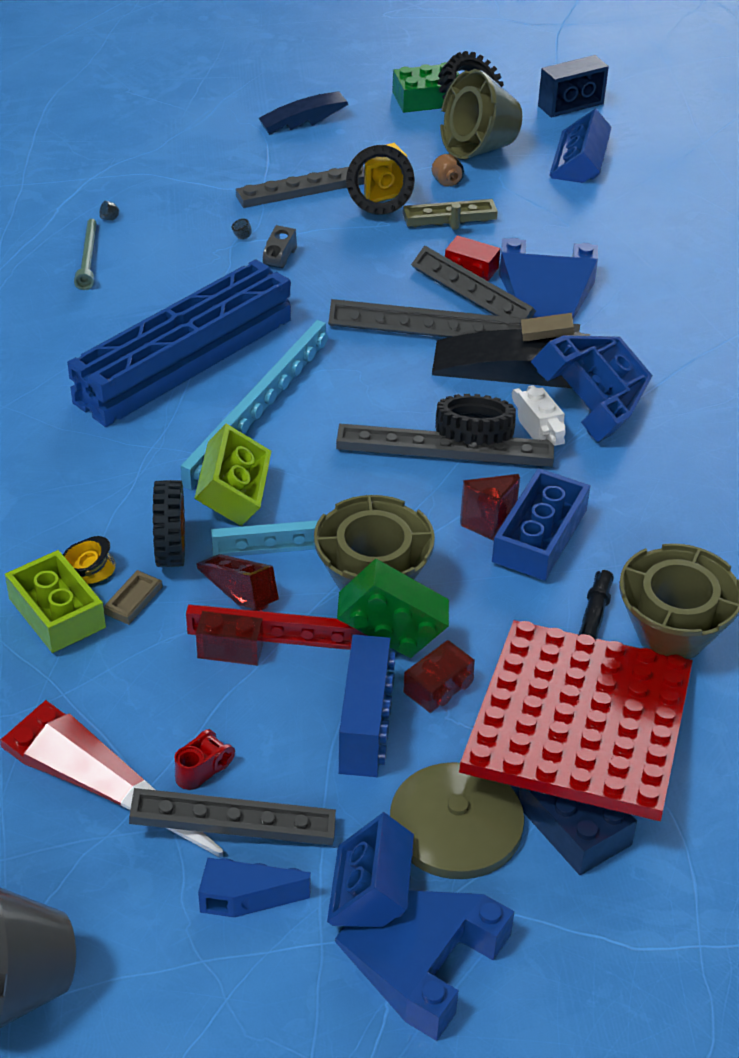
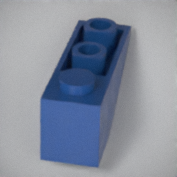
[198,858,311,917]

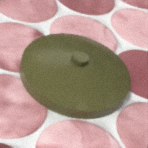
[390,762,524,879]

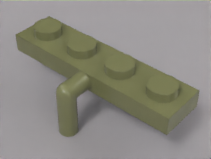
[403,199,498,230]

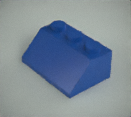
[327,812,414,927]

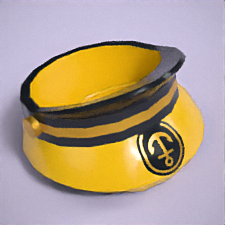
[63,536,116,584]

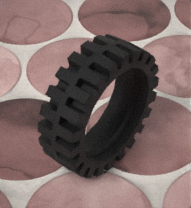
[346,145,415,214]
[435,394,516,445]

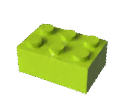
[194,423,272,526]
[5,550,106,653]

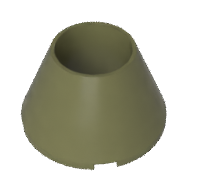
[440,69,523,159]
[314,495,435,591]
[619,544,739,659]

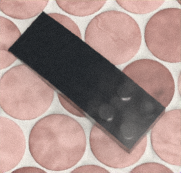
[432,329,590,389]

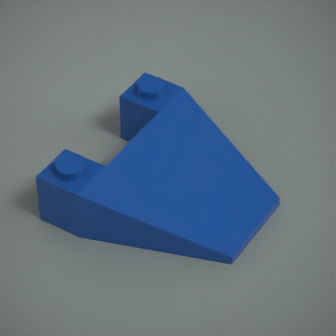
[499,238,598,319]
[531,335,653,442]
[335,890,515,1041]

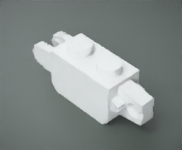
[512,385,566,446]

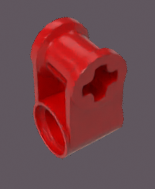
[174,729,235,790]

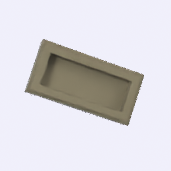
[521,313,575,341]
[103,570,162,625]

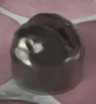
[99,201,119,220]
[231,219,252,240]

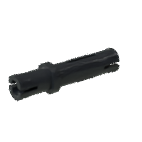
[578,570,614,640]

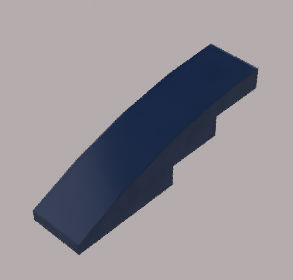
[259,91,349,135]

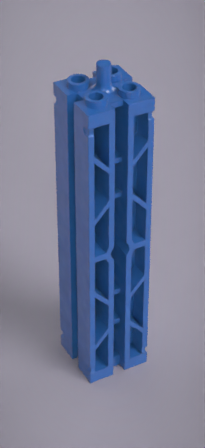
[67,259,291,427]

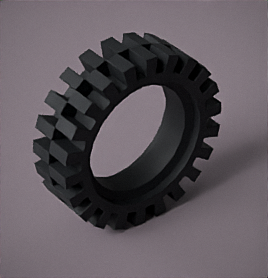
[438,51,504,99]

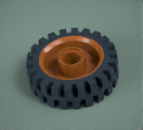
[153,480,185,567]

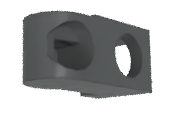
[263,225,297,268]

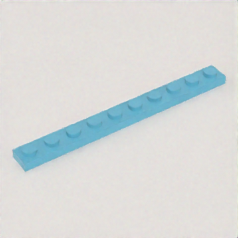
[181,320,328,490]

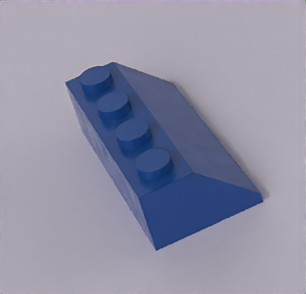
[549,108,612,183]

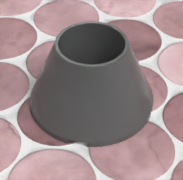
[0,887,76,1028]

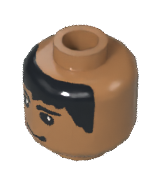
[431,154,464,186]

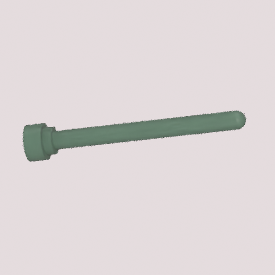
[74,219,97,290]

